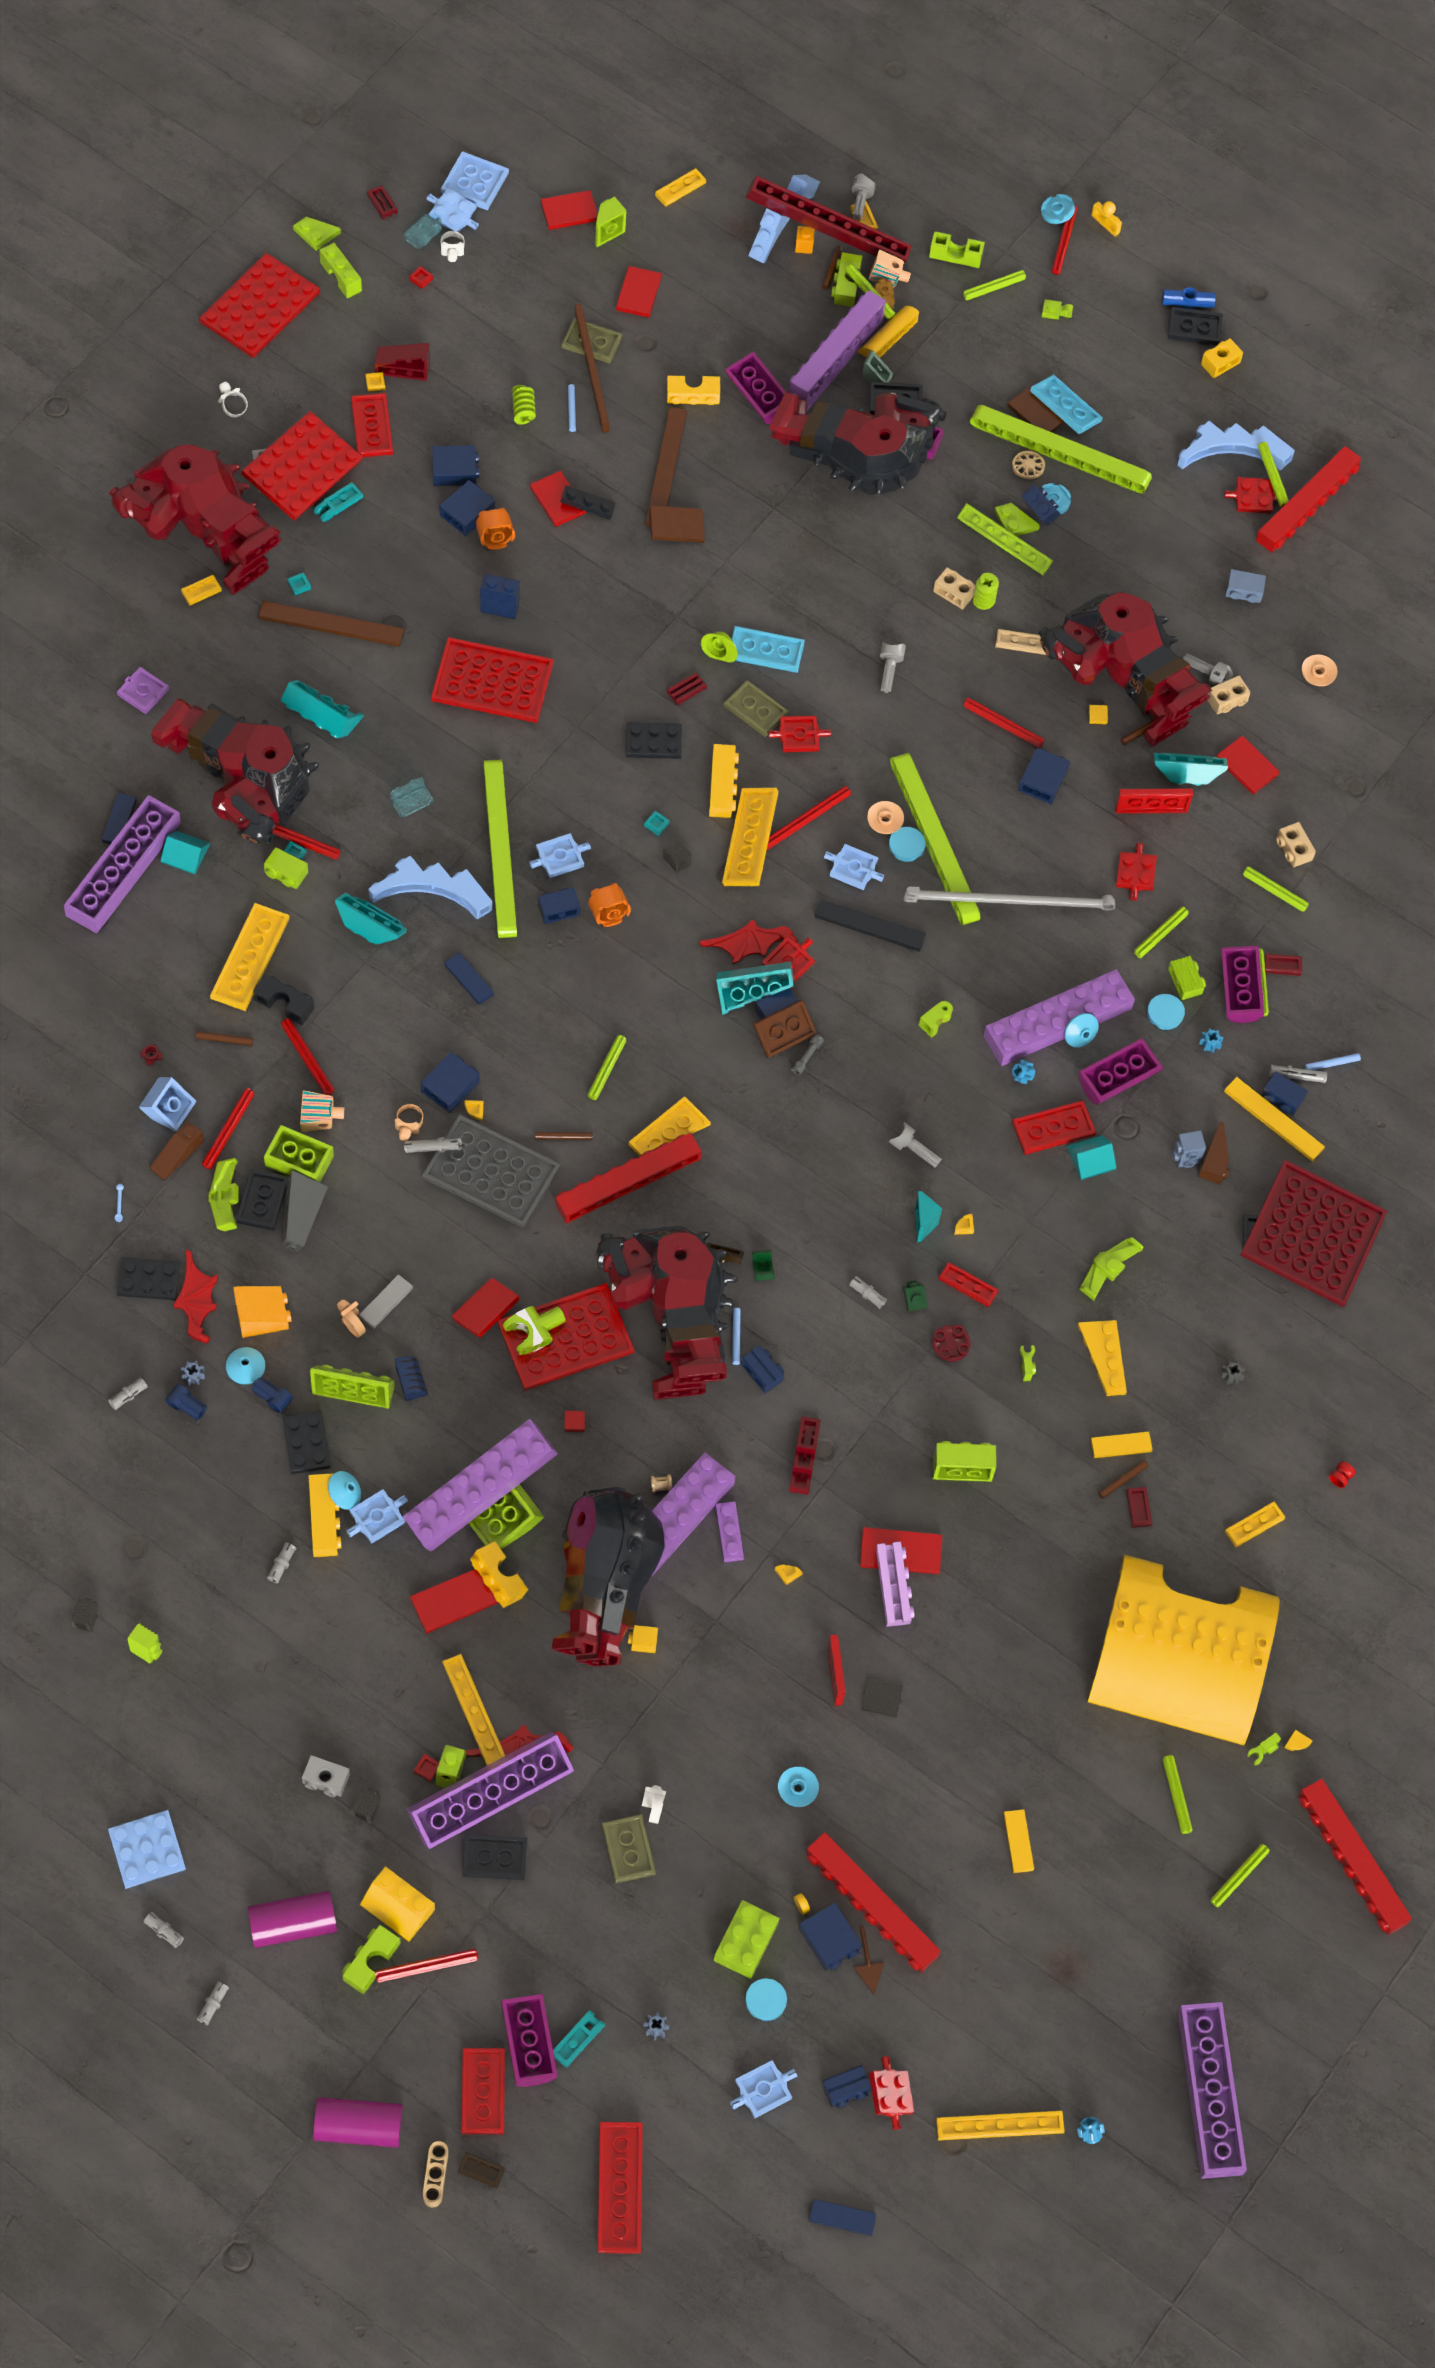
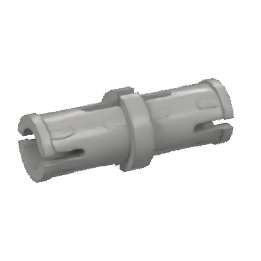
[849,1276,887,1309]
[108,1377,148,1410]
[267,1543,296,1584]
[144,1912,184,1948]
[196,1981,229,2025]

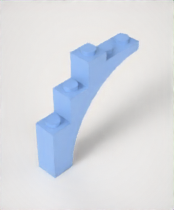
[748,174,820,263]
[1178,421,1295,471]
[368,856,492,919]

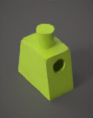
[436,1745,467,1788]

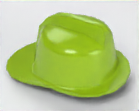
[701,631,738,662]

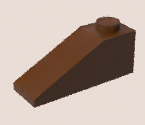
[150,1120,204,1180]
[1198,1121,1230,1185]

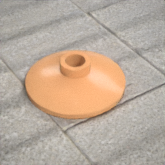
[1302,655,1338,686]
[867,801,904,834]

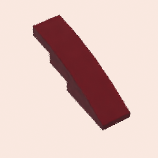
[789,1416,821,1495]

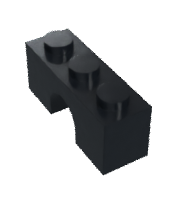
[253,974,314,1026]

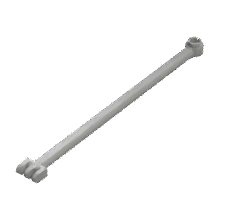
[903,887,1116,911]

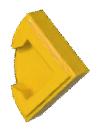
[464,1100,484,1121]
[954,1214,974,1235]
[775,1564,803,1585]
[1284,1730,1313,1751]

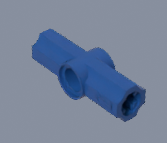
[1162,287,1215,309]

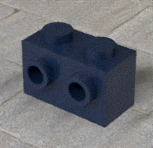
[1021,484,1061,526]

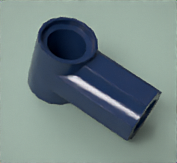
[251,1376,293,1413]
[165,1384,207,1421]

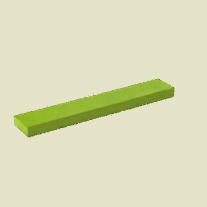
[957,503,1053,576]

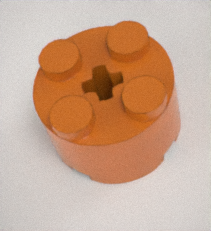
[476,508,515,550]
[588,883,631,927]

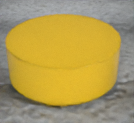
[794,1893,810,1915]

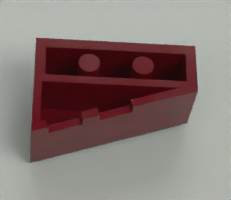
[375,343,430,381]

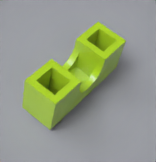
[929,231,985,268]
[319,243,362,299]
[831,252,862,307]
[342,1925,401,1995]

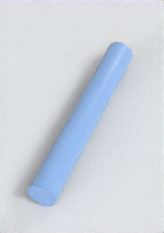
[568,384,576,432]
[1305,1053,1361,1070]
[732,1308,741,1365]

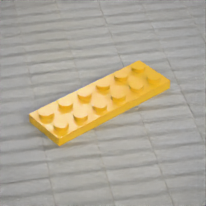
[722,788,779,886]
[210,903,290,1011]

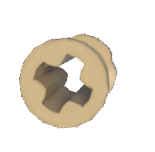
[651,1474,672,1494]

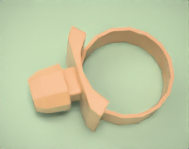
[395,1104,423,1141]
[337,1300,366,1338]

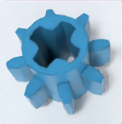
[1199,1028,1223,1053]
[1012,1060,1035,1084]
[1077,2117,1105,2144]

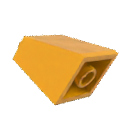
[233,1286,292,1338]

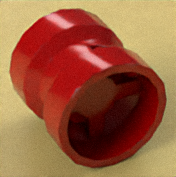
[1329,1461,1356,1489]

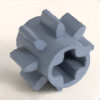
[181,1361,205,1386]
[643,2012,669,2040]

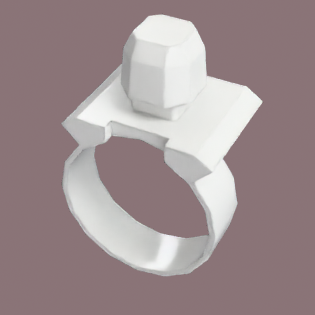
[440,231,465,262]
[218,382,248,418]
[642,1785,666,1824]

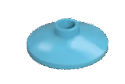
[1064,1013,1099,1047]
[226,1347,265,1384]
[328,1471,362,1510]
[778,1767,819,1807]

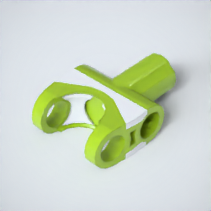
[503,1306,566,1355]

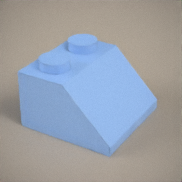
[139,1077,196,1131]

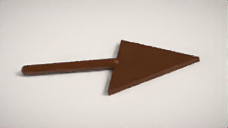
[853,1926,884,1995]

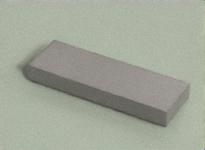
[359,1274,413,1329]

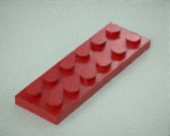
[598,2122,643,2254]

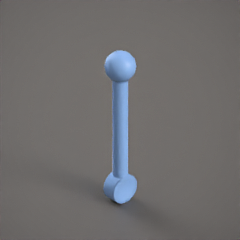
[115,1184,124,1222]

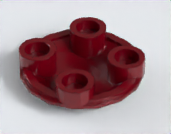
[932,1325,971,1362]

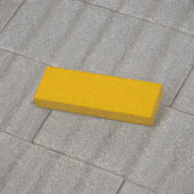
[655,168,706,207]
[1090,1432,1152,1458]
[1225,1502,1285,1547]
[1003,1809,1034,1873]

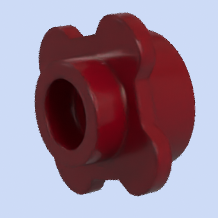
[140,1044,163,1065]

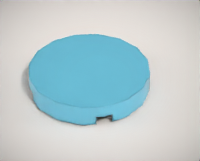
[1041,194,1075,224]
[1042,483,1071,514]
[889,827,926,862]
[1147,994,1185,1030]
[745,1978,787,2021]

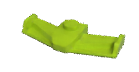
[208,1158,239,1231]
[1079,1237,1143,1301]

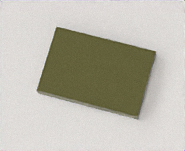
[561,318,622,364]
[724,680,789,737]
[602,1814,656,1884]

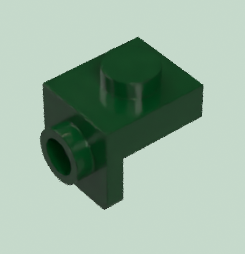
[752,1250,775,1281]
[902,1281,928,1311]

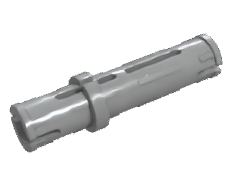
[1269,1064,1327,1083]
[404,1137,462,1153]

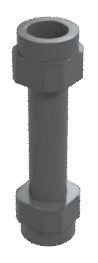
[791,1034,824,1076]

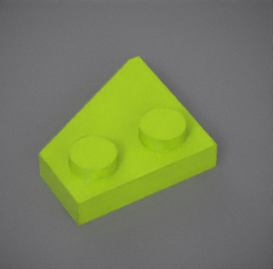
[293,217,341,251]
[994,503,1040,536]

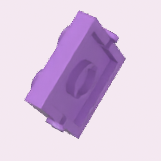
[117,667,169,714]

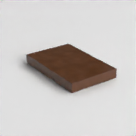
[1007,384,1065,433]
[649,505,705,543]
[752,999,817,1058]

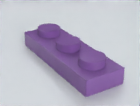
[715,1502,744,1562]

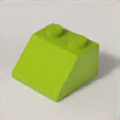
[595,196,626,247]

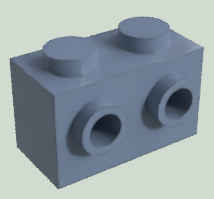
[1225,569,1266,603]
[1172,1130,1206,1168]

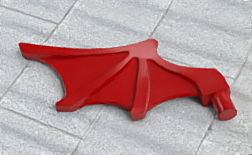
[699,920,799,964]
[173,1249,218,1344]
[466,1725,574,1757]

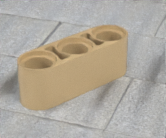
[423,2141,448,2207]

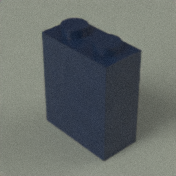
[432,445,479,486]
[440,480,495,536]
[480,573,520,619]
[1018,748,1070,804]
[421,1052,480,1113]
[799,1903,862,1971]

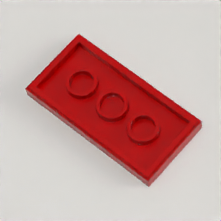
[351,393,393,457]
[1115,789,1193,814]
[1012,1100,1096,1155]
[860,1527,942,1574]
[410,1569,499,1634]
[461,2048,505,2134]

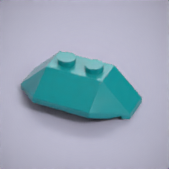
[1154,753,1228,786]
[335,893,407,945]

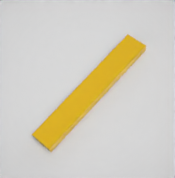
[1224,1077,1325,1161]
[442,1654,505,1766]
[936,2111,1064,2140]

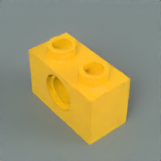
[1201,338,1243,378]

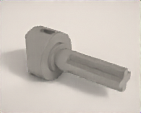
[852,173,876,221]
[880,642,906,693]
[1183,653,1233,686]
[889,1122,942,1168]

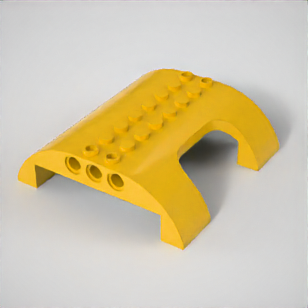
[1088,1554,1280,1745]

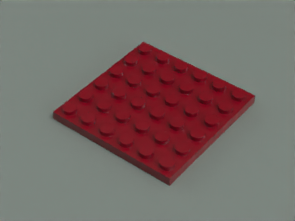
[1240,1160,1387,1307]

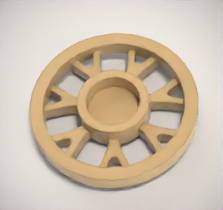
[1012,451,1045,480]

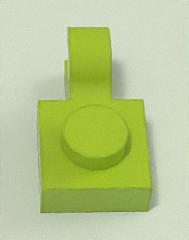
[1042,299,1073,320]
[1020,1345,1036,1381]
[1247,1733,1281,1765]

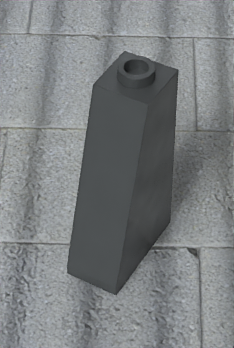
[281,1171,328,1252]

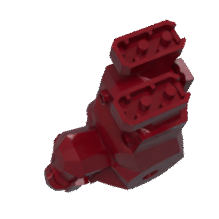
[109,444,281,594]

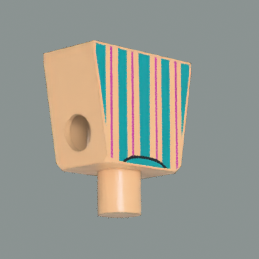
[868,250,911,288]
[300,1091,345,1132]

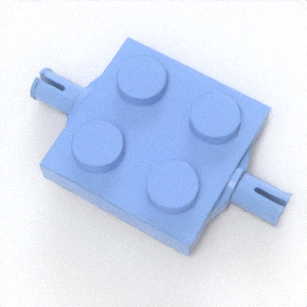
[427,188,479,232]
[529,833,591,878]
[824,844,884,890]
[346,1489,408,1544]
[730,2060,797,2119]

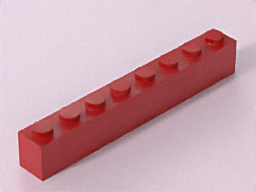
[1256,446,1361,553]
[555,1133,702,1224]
[1298,1779,1412,1935]
[806,1832,941,1973]

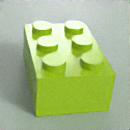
[264,1125,334,1183]
[933,1441,996,1482]
[714,1900,780,1979]

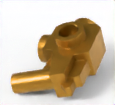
[875,279,895,309]

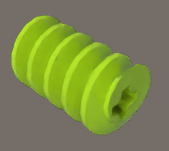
[512,385,536,425]
[973,573,999,610]

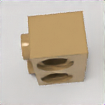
[933,568,976,610]
[1207,675,1250,715]
[1276,822,1316,868]

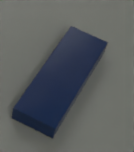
[102,793,137,844]
[444,953,494,1005]
[809,2199,876,2236]

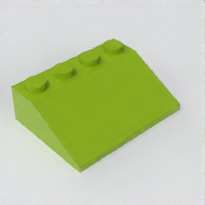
[310,1365,395,1409]
[469,1484,545,1550]

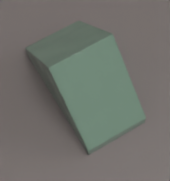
[862,350,893,383]

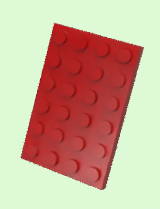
[199,252,320,358]
[241,411,363,521]
[431,637,554,723]
[497,1283,635,1391]

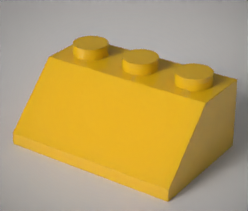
[360,1866,435,1942]

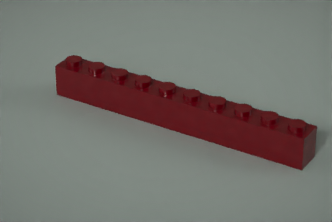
[745,176,912,263]

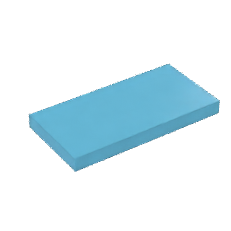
[1030,375,1103,434]
[731,626,805,673]

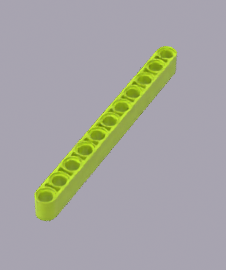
[970,405,1152,493]
[890,753,980,925]
[484,759,517,938]

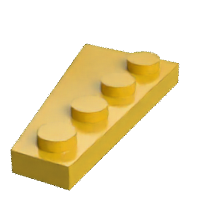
[628,1096,711,1157]
[1077,1320,1127,1396]

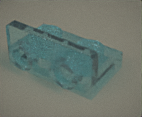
[403,214,442,249]
[390,777,434,818]

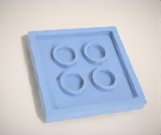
[441,151,509,210]
[108,1810,186,1889]

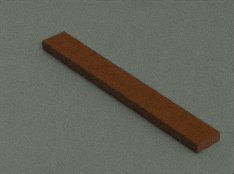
[575,303,609,433]
[645,407,687,527]
[259,601,404,647]

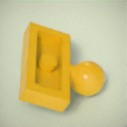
[1091,201,1122,236]

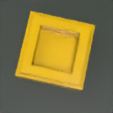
[365,372,385,392]
[1089,705,1108,724]

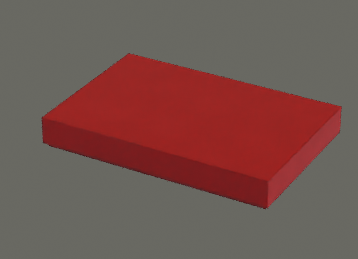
[541,190,598,230]
[616,266,662,318]
[530,471,586,527]
[1216,736,1280,795]
[451,1278,520,1338]
[827,1635,846,1706]

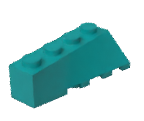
[280,680,364,738]
[716,962,794,1015]

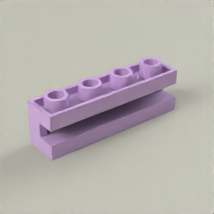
[876,1542,914,1627]

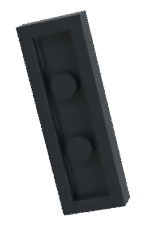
[560,485,616,520]

